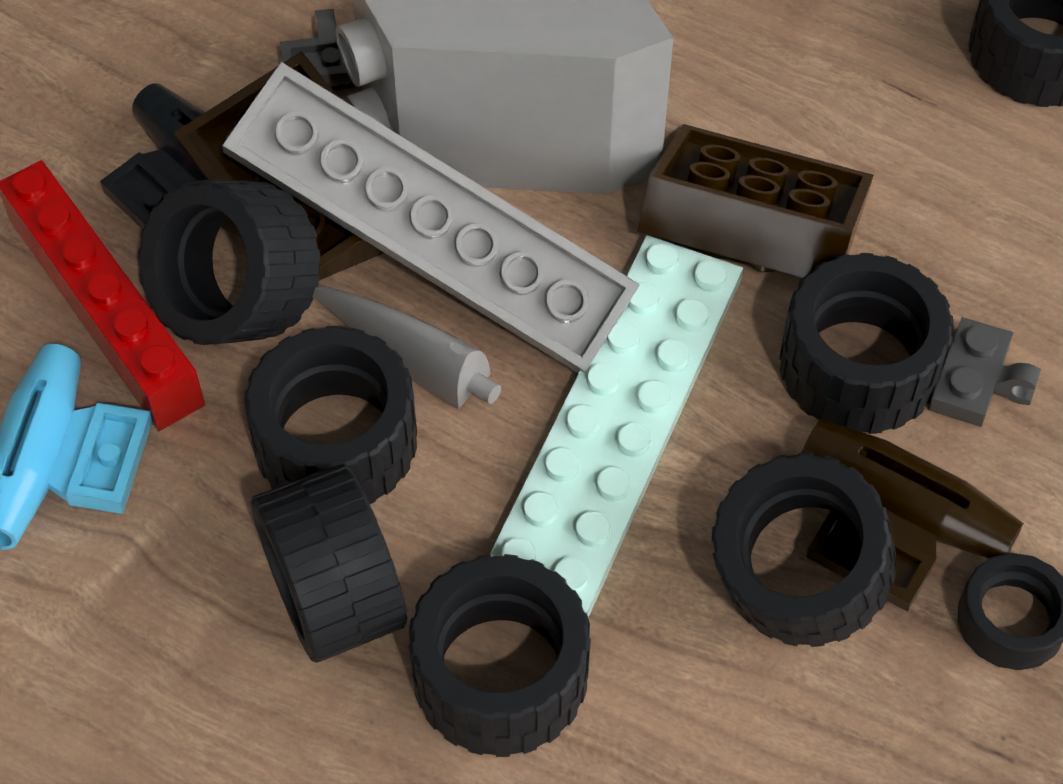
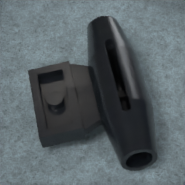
[100,83,207,229]

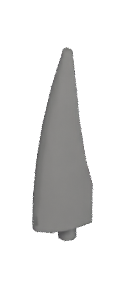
[313,284,501,409]

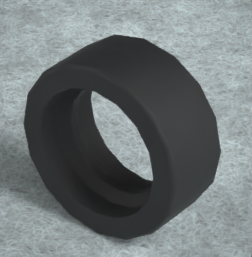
[957,553,1063,670]

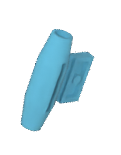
[0,344,152,550]

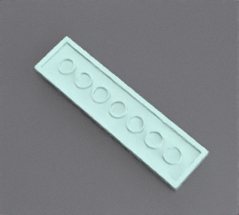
[490,235,743,617]

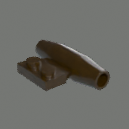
[801,419,1024,612]

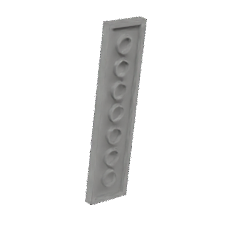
[222,62,640,374]

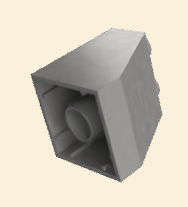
[335,0,673,194]

